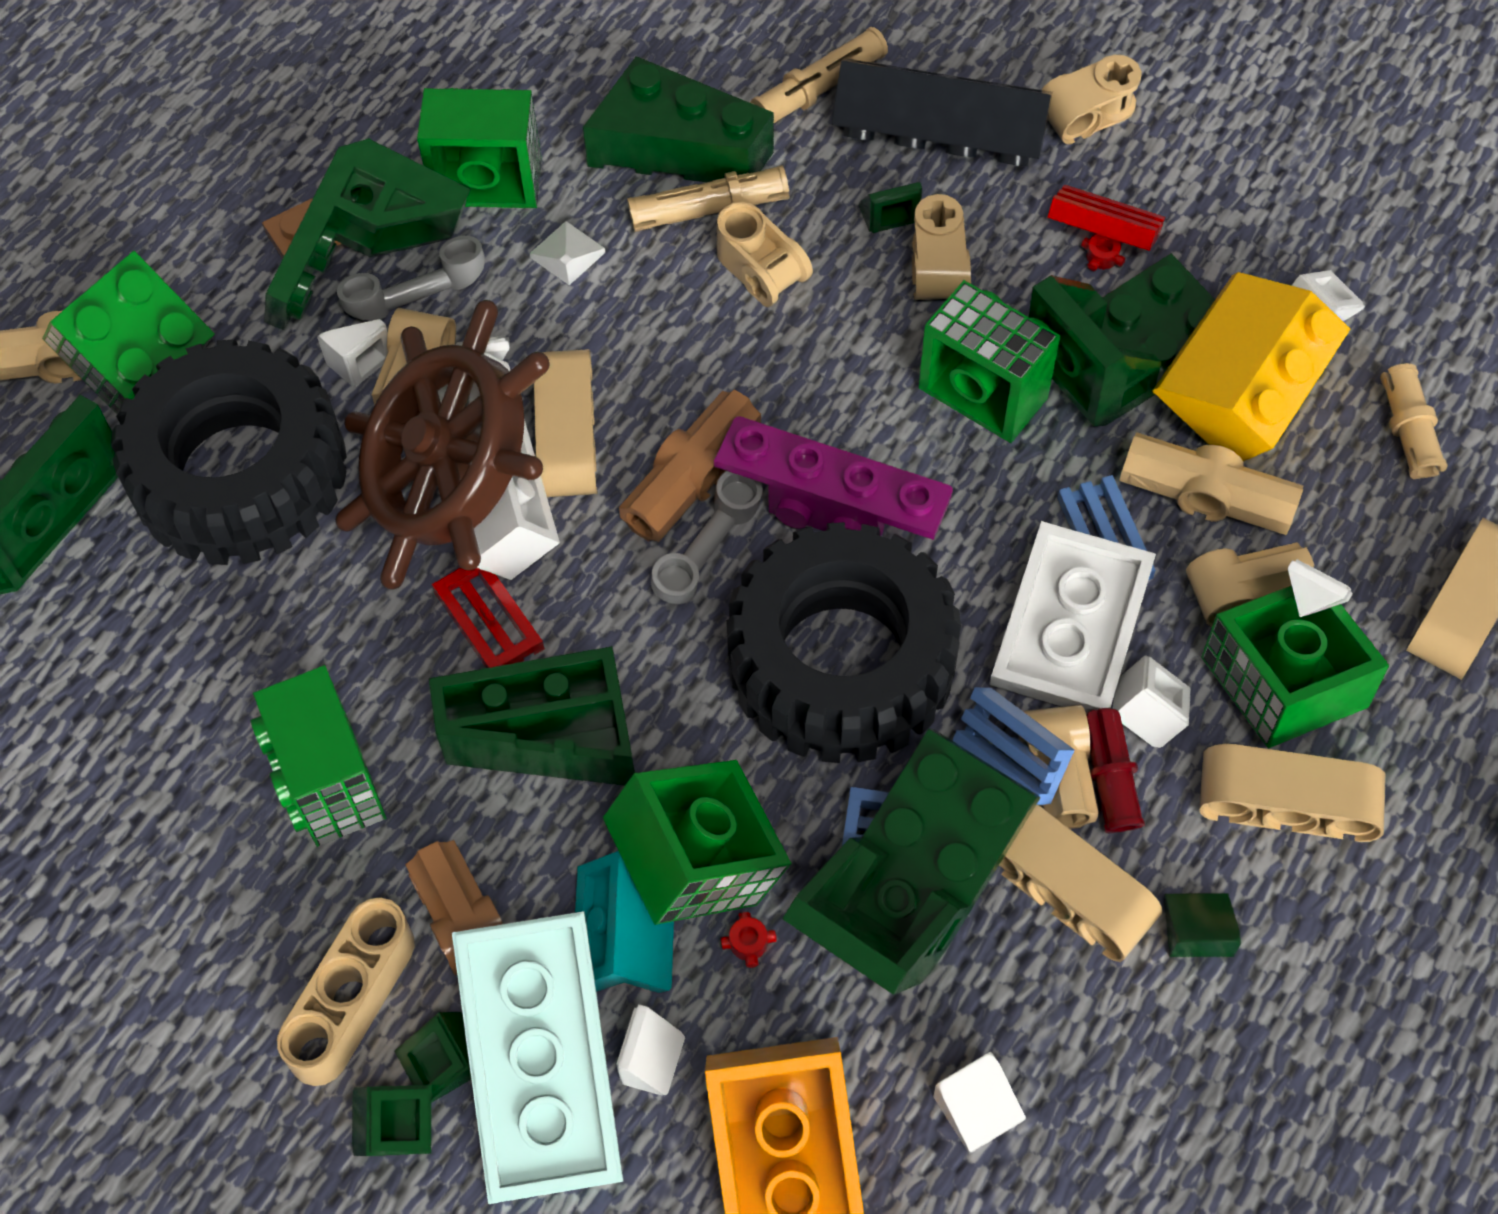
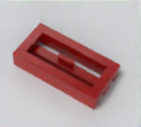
[1047,185,1166,251]
[432,568,545,668]

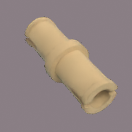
[1380,363,1448,479]

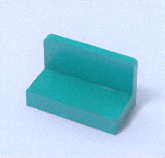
[575,851,674,993]

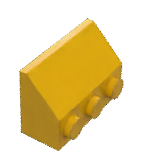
[1152,272,1350,462]

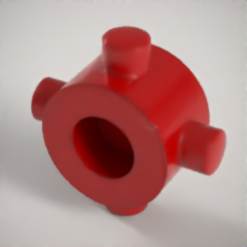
[1081,234,1126,271]
[721,912,777,968]

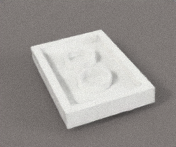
[990,521,1156,713]

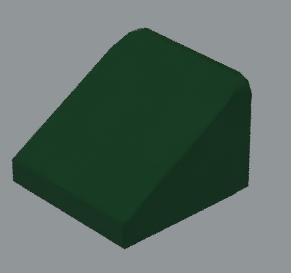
[859,182,922,233]
[1164,893,1241,957]
[394,1012,471,1103]
[352,1085,432,1156]

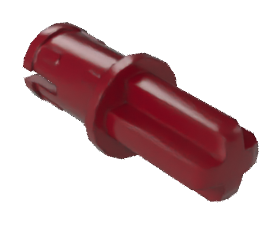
[1086,708,1145,834]

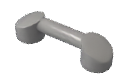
[337,236,485,321]
[651,471,763,604]

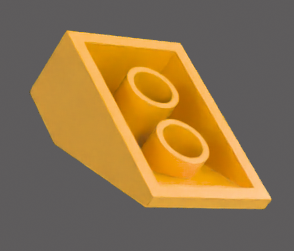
[705,1037,864,1214]

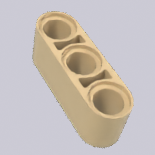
[534,349,598,497]
[1406,518,1498,680]
[1199,744,1385,842]
[999,805,1162,962]
[277,898,415,1086]

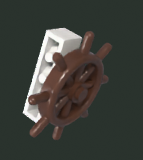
[335,300,560,590]

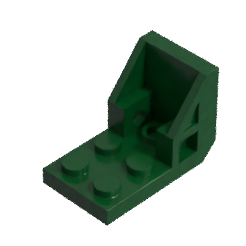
[264,138,471,330]
[1028,253,1215,426]
[0,395,118,594]
[782,728,1041,995]

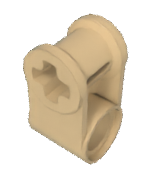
[1042,54,1142,145]
[912,194,971,300]
[717,202,813,307]

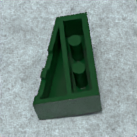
[583,56,774,183]
[429,646,635,786]

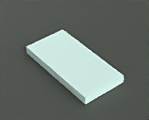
[452,911,623,1204]

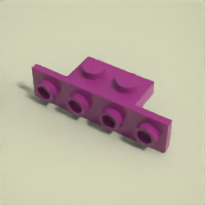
[714,416,953,540]

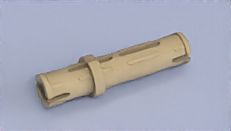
[750,27,888,123]
[627,165,790,232]

